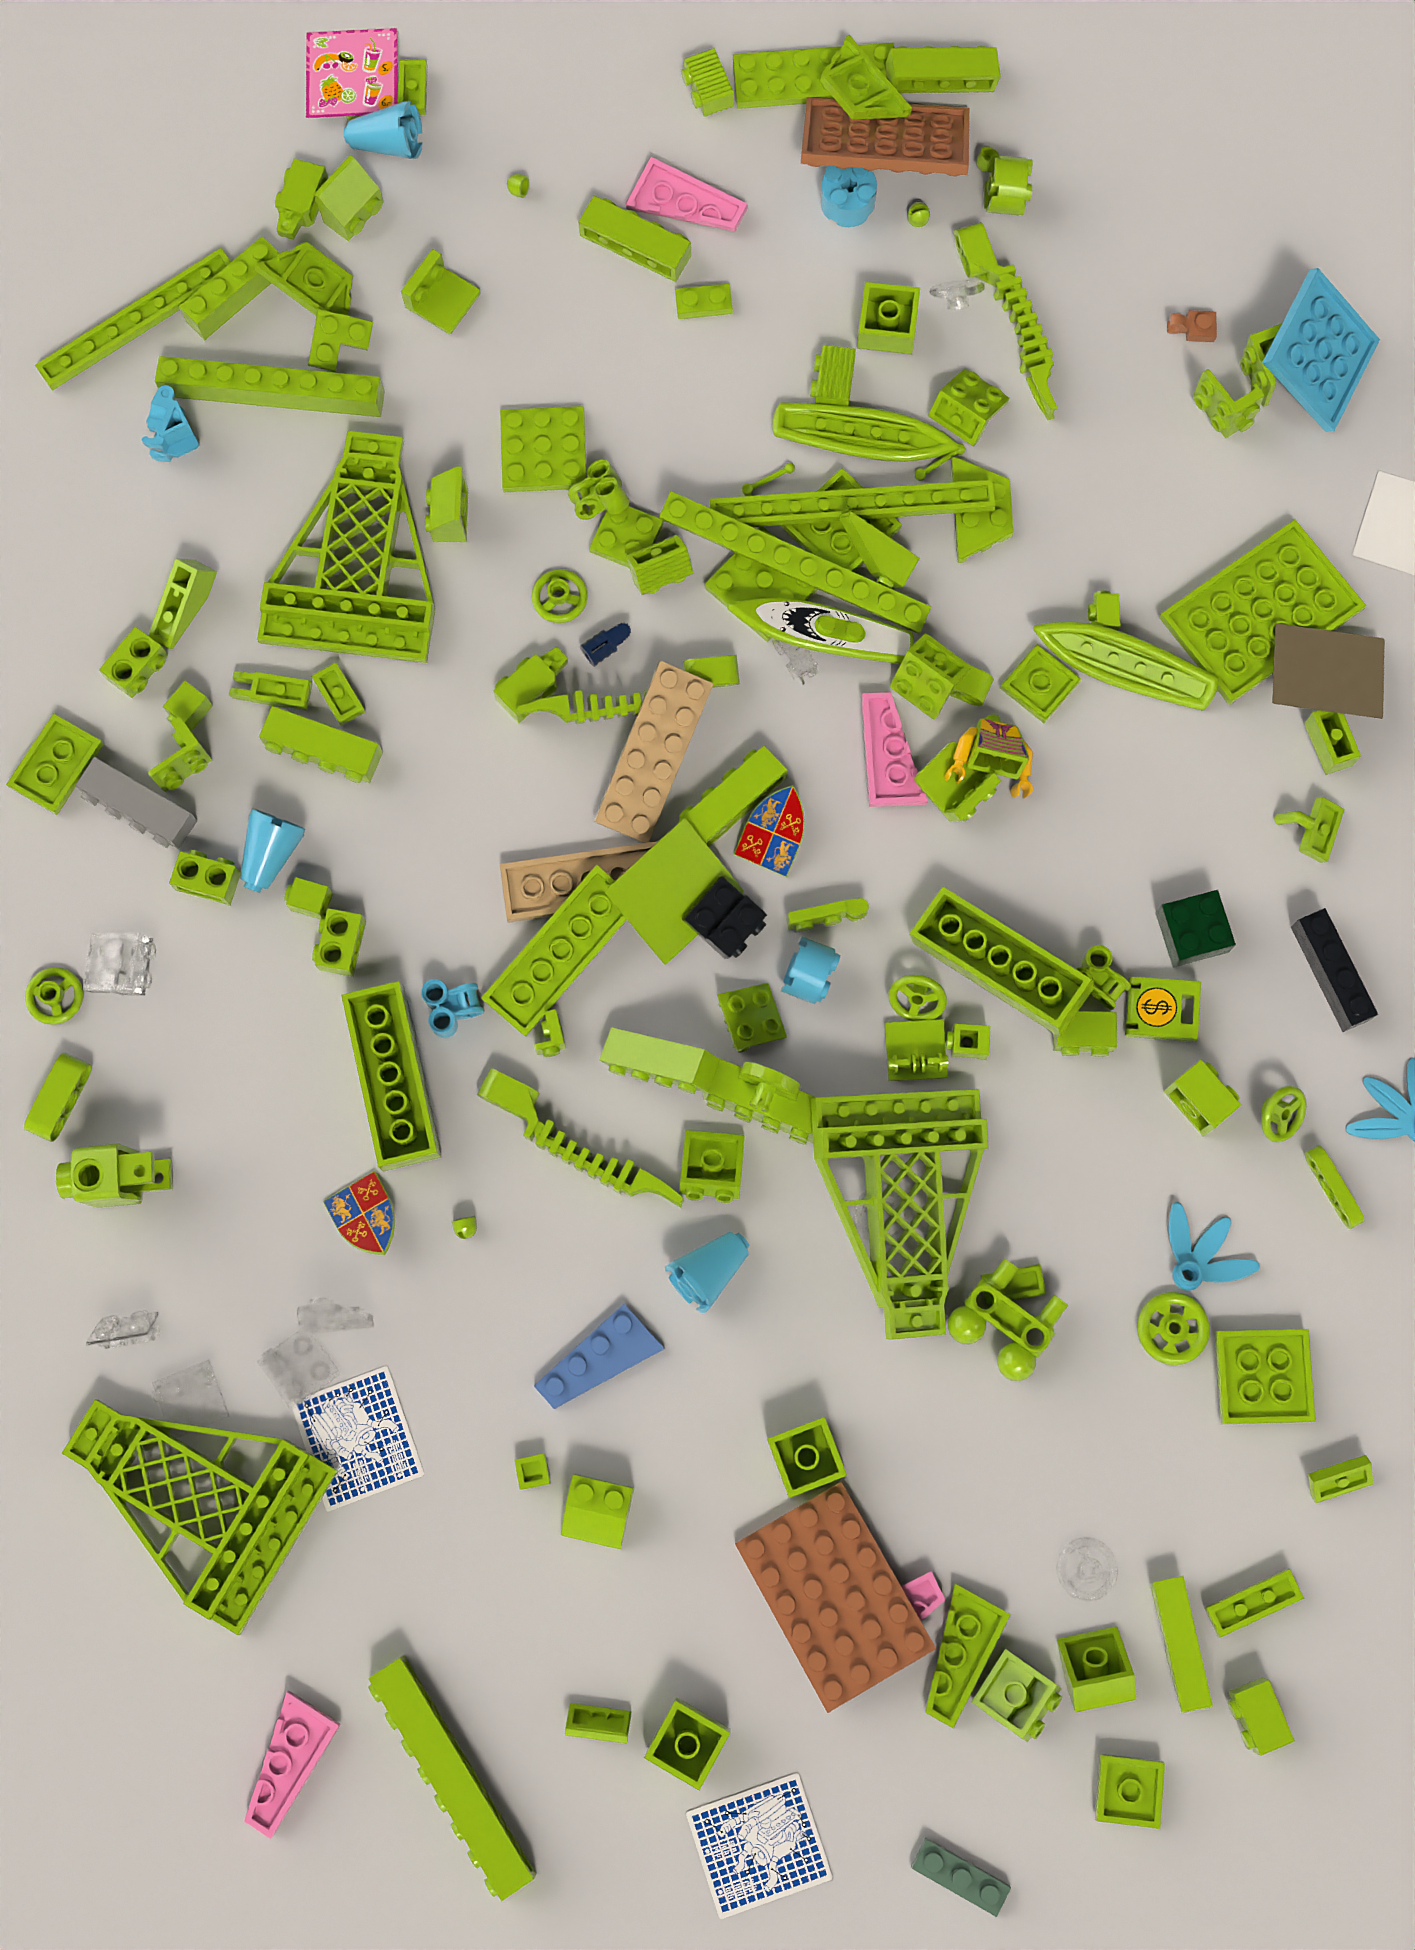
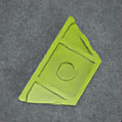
[820,35,912,120]
[254,242,353,316]
[951,457,1014,563]

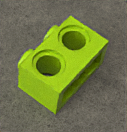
[99,626,168,698]
[169,850,241,905]
[312,908,366,977]

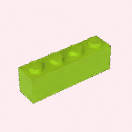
[885,46,1001,93]
[578,195,692,282]
[179,236,279,341]
[259,706,383,783]
[678,745,787,847]
[599,1027,720,1094]

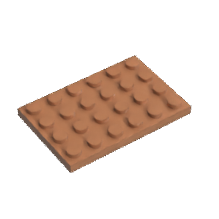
[801,97,970,176]
[735,1482,936,1713]

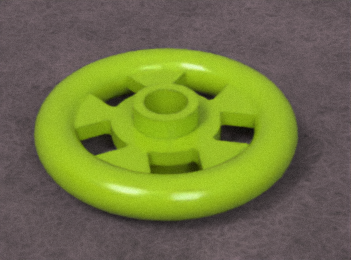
[1137,1292,1210,1365]

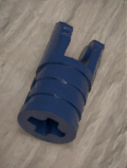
[580,622,631,667]

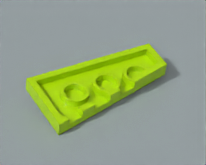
[925,1584,1011,1729]

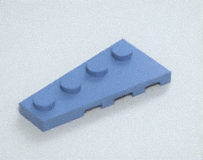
[534,1304,664,1409]

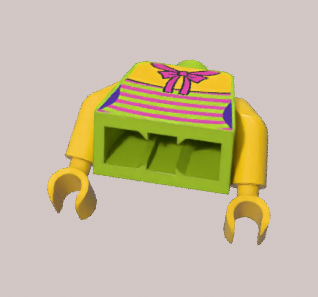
[944,714,1033,799]

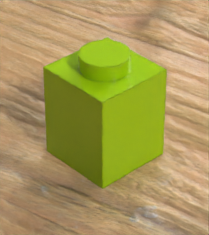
[163,680,213,731]
[284,877,333,919]

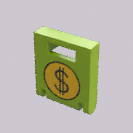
[1125,977,1201,1042]

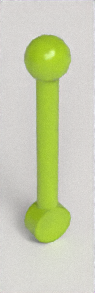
[915,444,965,481]
[742,463,795,496]

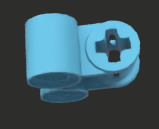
[421,979,485,1038]

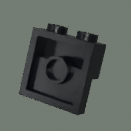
[682,876,767,959]

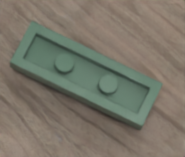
[911,1838,1011,1917]

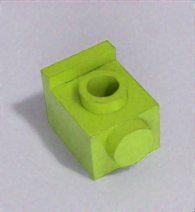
[1088,590,1121,631]
[946,1023,991,1060]

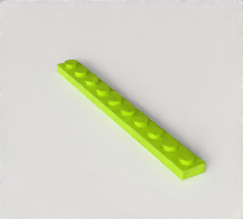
[710,480,995,527]
[659,491,931,634]

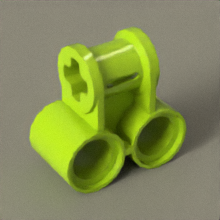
[568,459,629,520]
[1076,945,1131,1010]

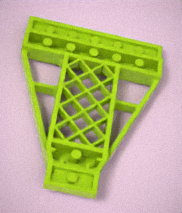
[257,431,435,663]
[811,1089,989,1340]
[62,1399,338,1635]

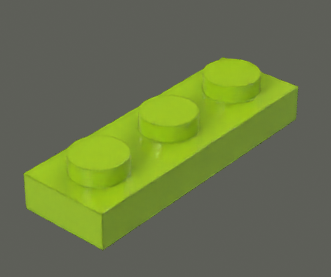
[1204,1569,1304,1638]

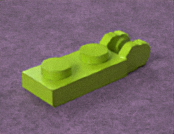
[229,671,313,711]
[786,898,869,932]

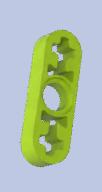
[1305,1145,1364,1229]

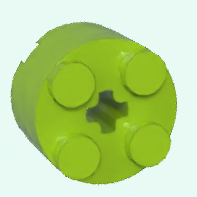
[984,155,1033,216]

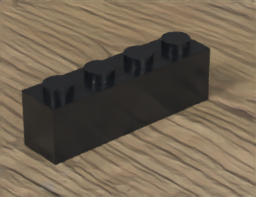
[1291,908,1379,1032]

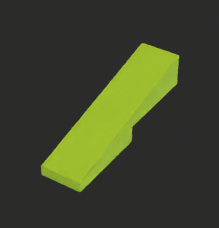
[1150,1576,1213,1713]

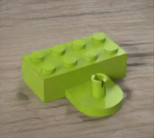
[702,1058,815,1145]

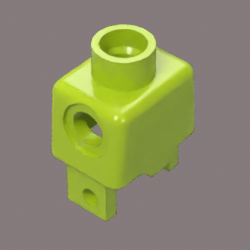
[56,1143,173,1208]

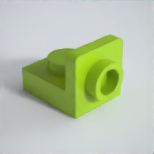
[534,1009,566,1057]

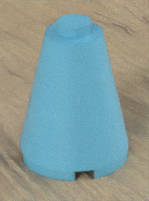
[344,101,423,159]
[240,809,306,893]
[665,1232,749,1313]

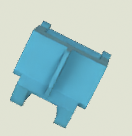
[142,385,200,462]

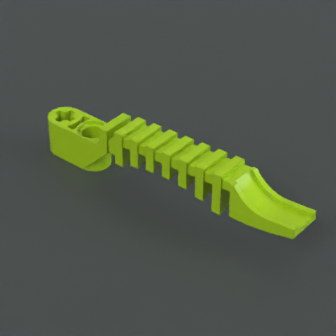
[954,222,1058,420]
[516,655,740,724]
[477,1068,684,1208]

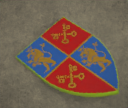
[734,786,805,877]
[323,1171,395,1255]

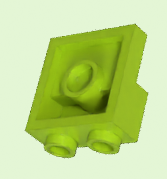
[680,1130,745,1203]
[971,1649,1062,1742]

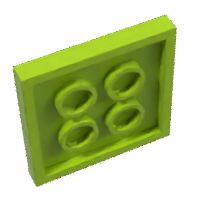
[500,406,587,492]
[782,468,902,572]
[705,526,818,642]
[1215,1329,1316,1424]

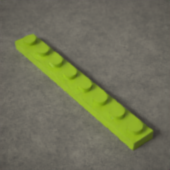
[35,248,231,391]

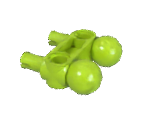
[947,1258,1068,1381]

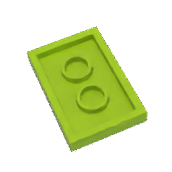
[6,713,104,815]

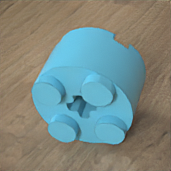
[821,166,877,227]
[781,937,841,1004]

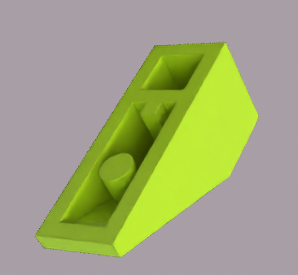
[839,511,920,589]
[148,558,217,649]

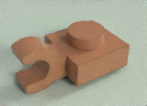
[1167,310,1217,342]

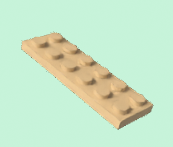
[594,661,714,843]
[500,841,658,923]

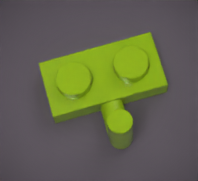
[1274,797,1345,863]

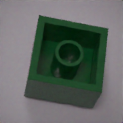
[1156,890,1236,968]

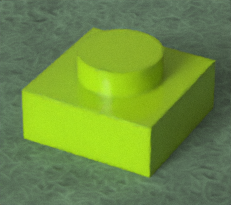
[514,1453,551,1490]

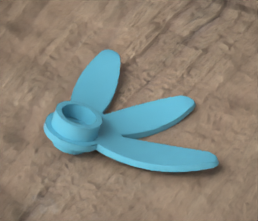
[1346,1058,1415,1142]
[1168,1202,1260,1291]

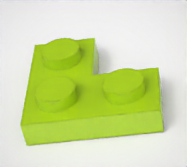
[308,309,373,372]

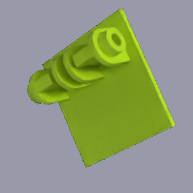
[717,983,787,1053]
[885,1019,949,1081]

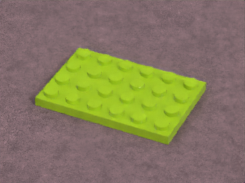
[1159,519,1367,705]

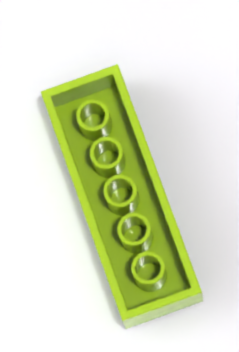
[909,887,1094,1037]
[341,981,442,1172]

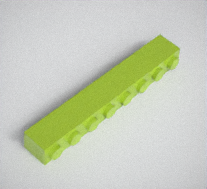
[155,356,385,417]
[368,1655,536,1902]

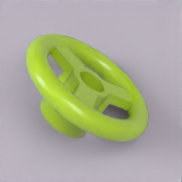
[531,569,588,623]
[25,967,83,1025]
[888,975,947,1021]
[1261,1086,1307,1142]

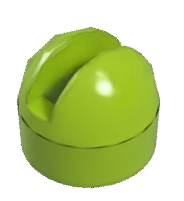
[976,147,999,172]
[507,174,529,198]
[907,202,930,227]
[452,1216,477,1239]

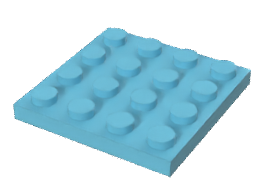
[1262,268,1380,432]

